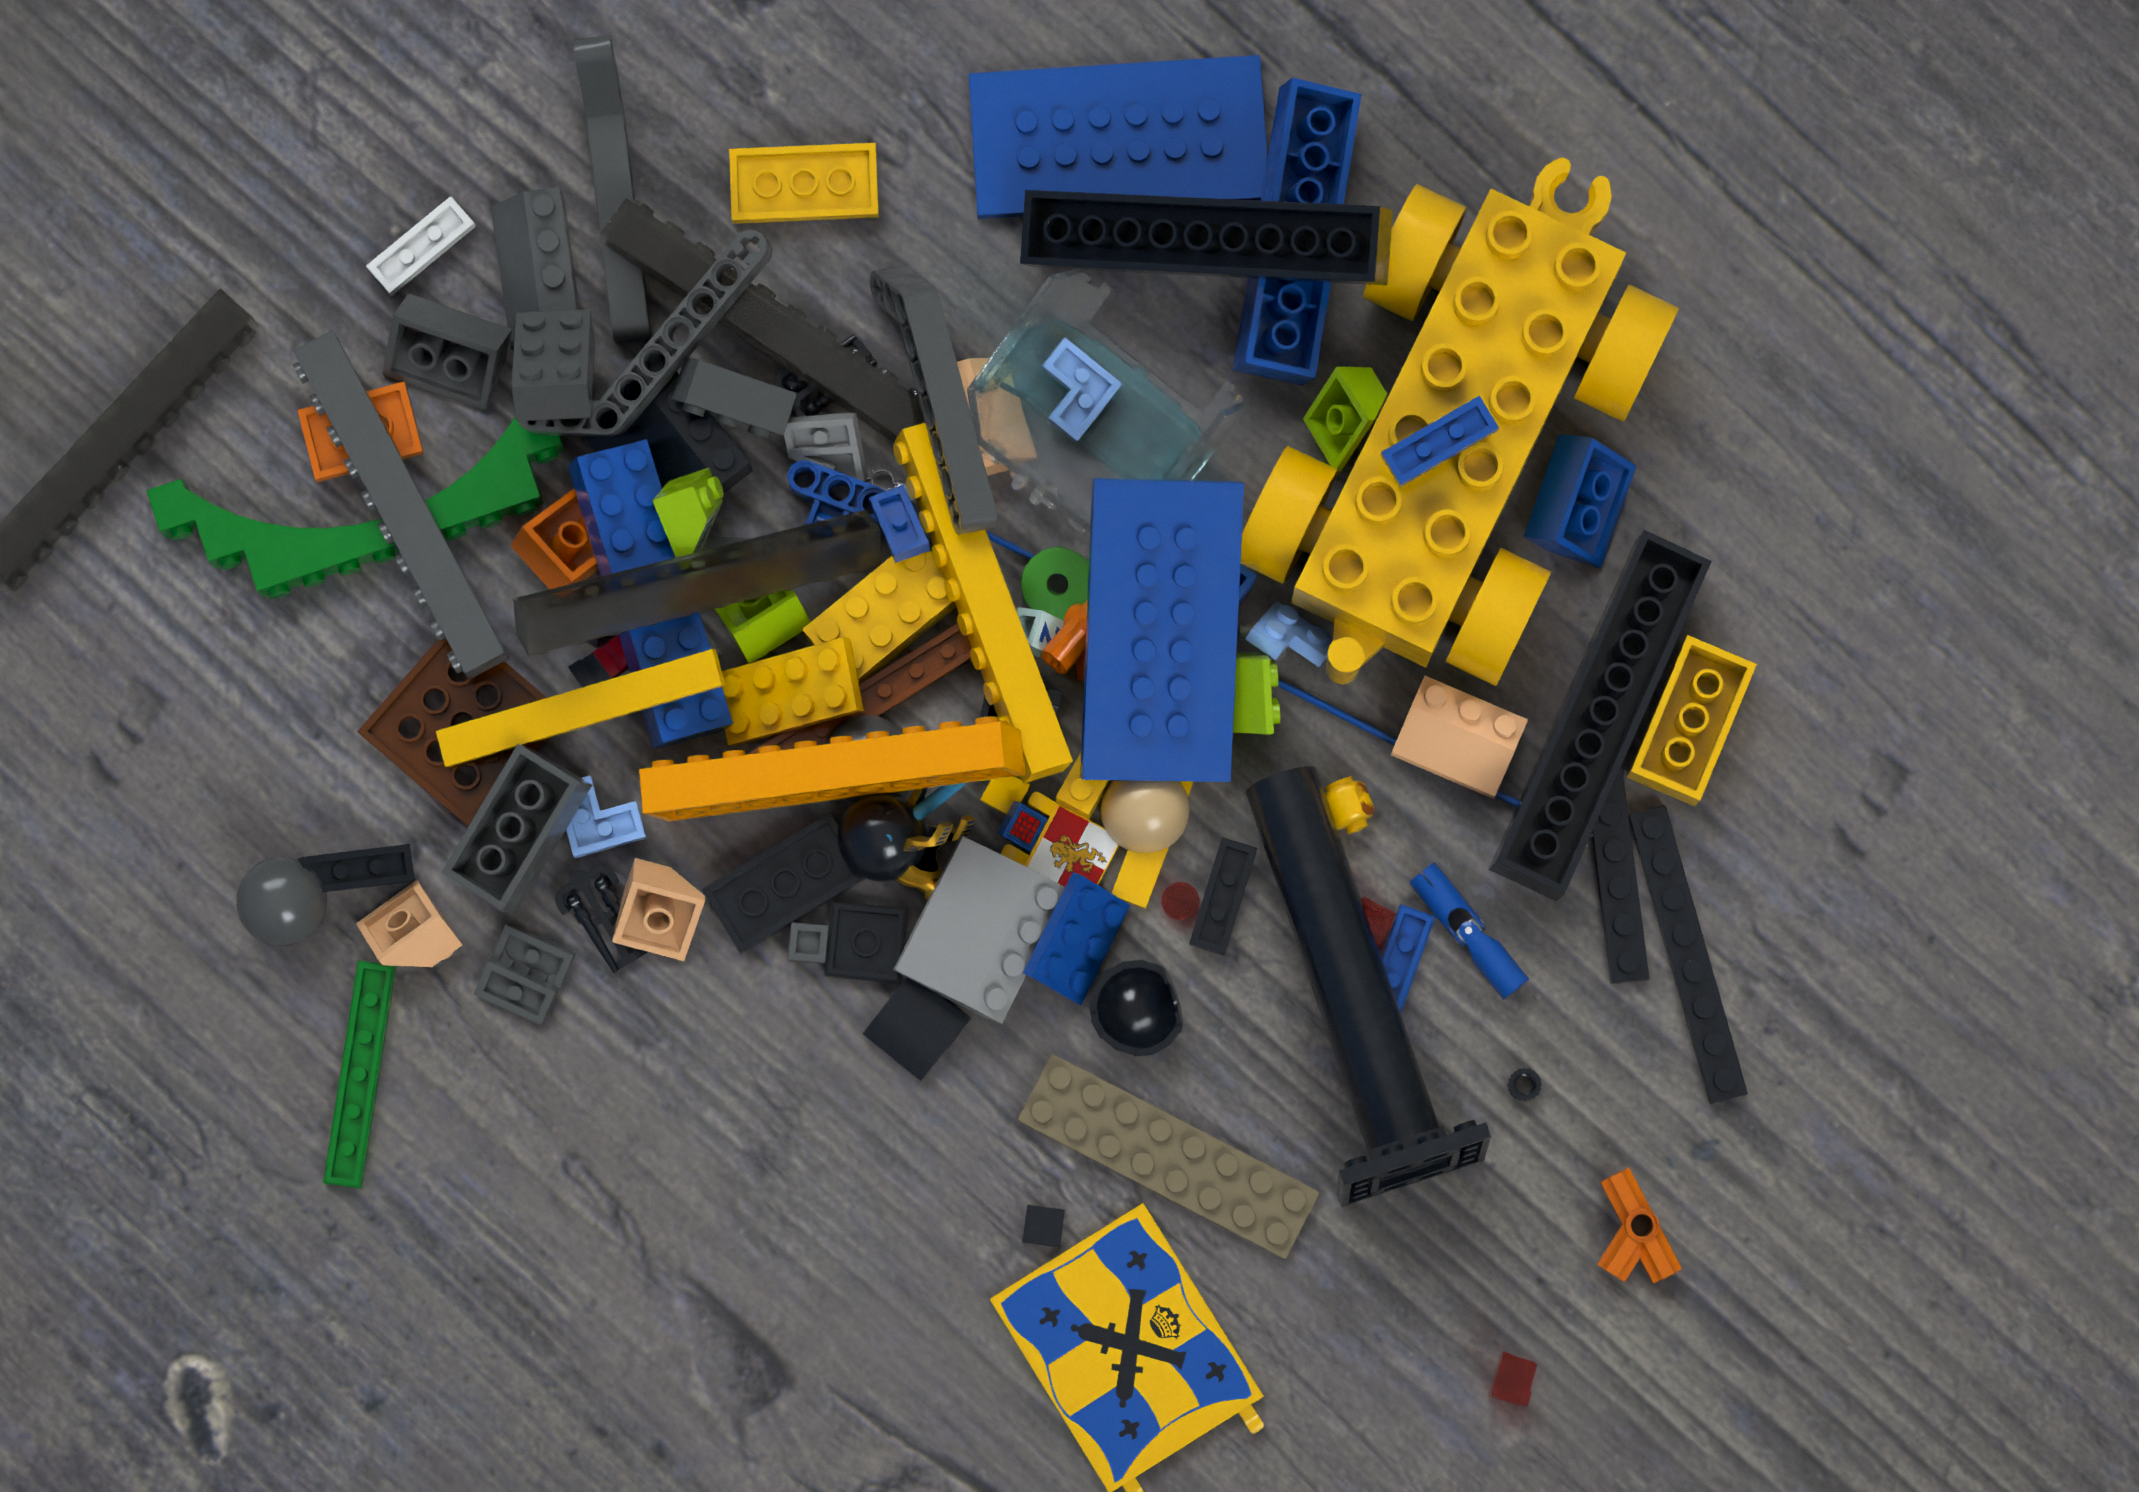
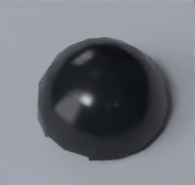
[1089,960,1183,1057]

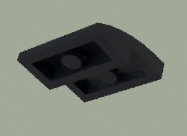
[863,977,971,1081]

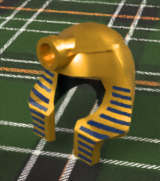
[896,788,975,900]

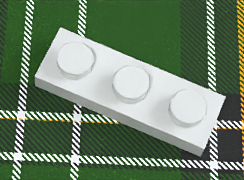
[366,196,476,296]

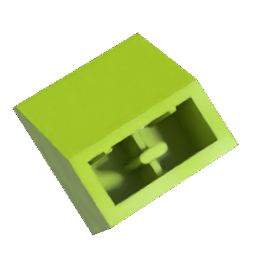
[1233,652,1280,734]

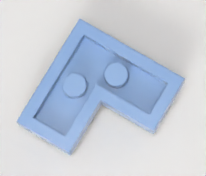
[1040,337,1122,442]
[1245,601,1332,667]
[566,776,647,858]

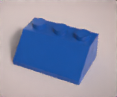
[1523,434,1636,568]

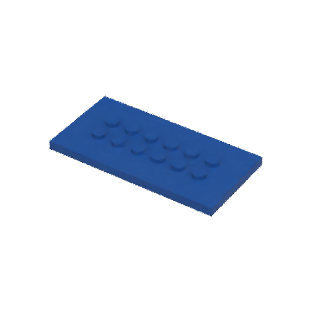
[969,55,1268,219]
[1080,478,1244,782]

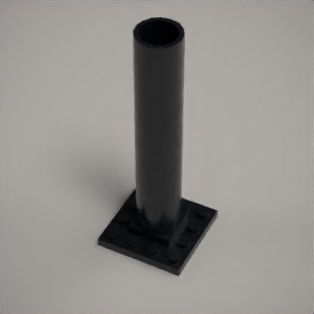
[1246,766,1491,1207]

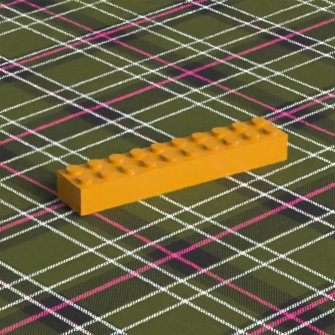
[639,716,1025,822]

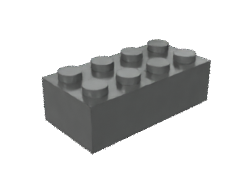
[442,744,592,913]

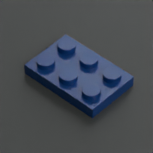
[1023,872,1130,1005]

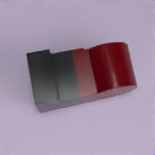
[568,635,629,687]

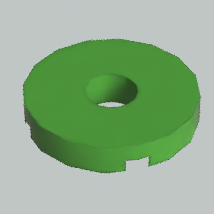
[1021,546,1089,620]

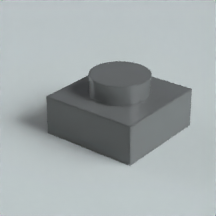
[788,922,829,964]

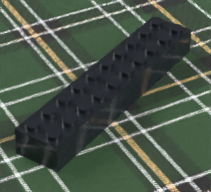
[1020,190,1393,285]
[1488,530,1712,902]

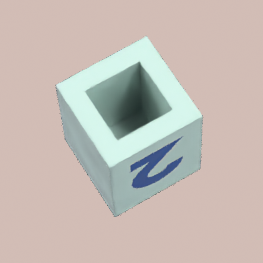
[1017,607,1064,658]

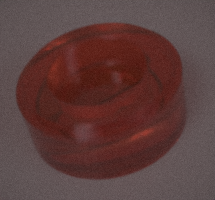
[1161,882,1199,921]

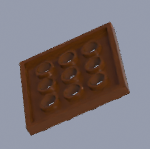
[357,638,551,827]

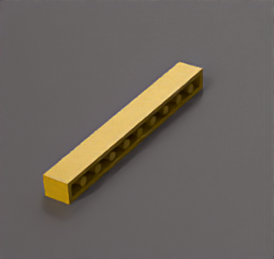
[893,423,1073,784]

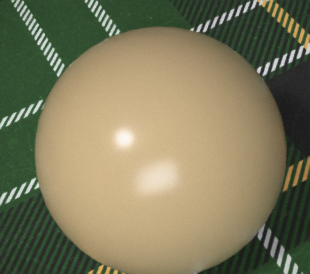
[1100,780,1190,853]

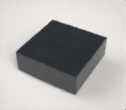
[1022,1205,1065,1248]

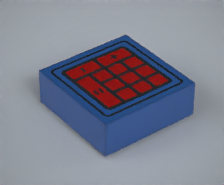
[997,801,1048,852]

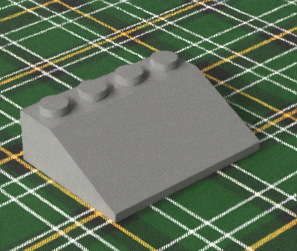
[893,836,1065,1024]

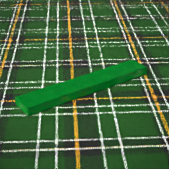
[323,960,397,1189]

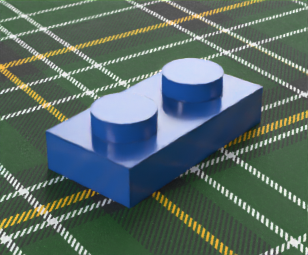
[869,485,930,563]

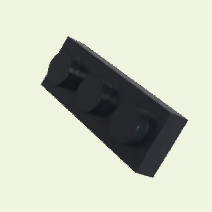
[1189,837,1258,956]
[298,844,415,893]

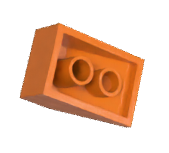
[510,488,598,601]

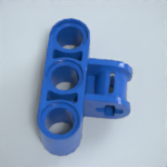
[787,460,885,549]

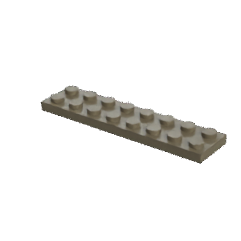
[1017,1054,1320,1260]

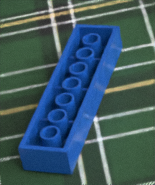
[1233,78,1362,386]
[568,439,733,750]

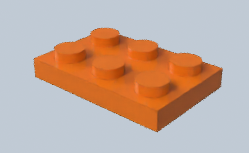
[297,381,424,483]

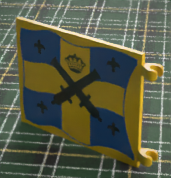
[990,1203,1264,1492]

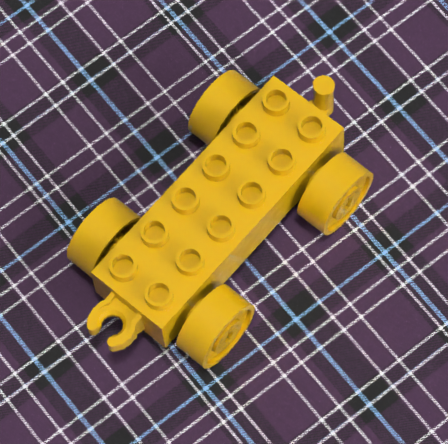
[1240,157,1679,686]

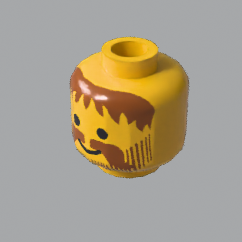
[1325,776,1375,835]

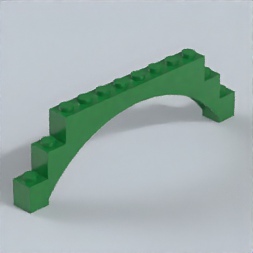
[146,416,565,599]

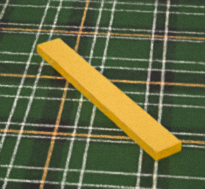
[436,649,725,767]

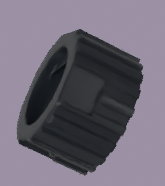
[1507,1068,1542,1102]

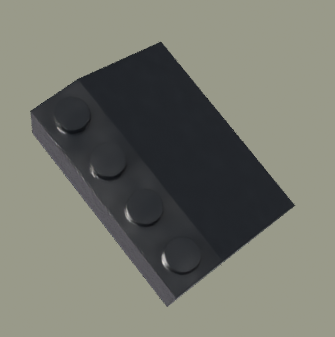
[575,354,753,493]

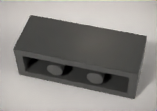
[672,357,797,439]

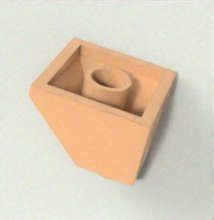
[612,858,706,961]
[356,880,462,967]

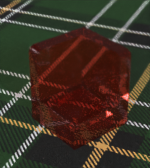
[1362,896,1396,948]
[1488,1351,1537,1407]

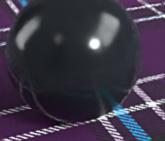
[837,793,928,882]

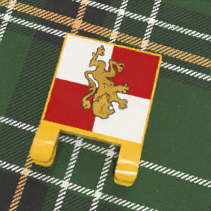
[1001,792,1119,887]

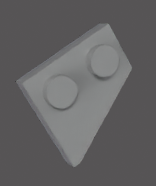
[784,412,868,482]

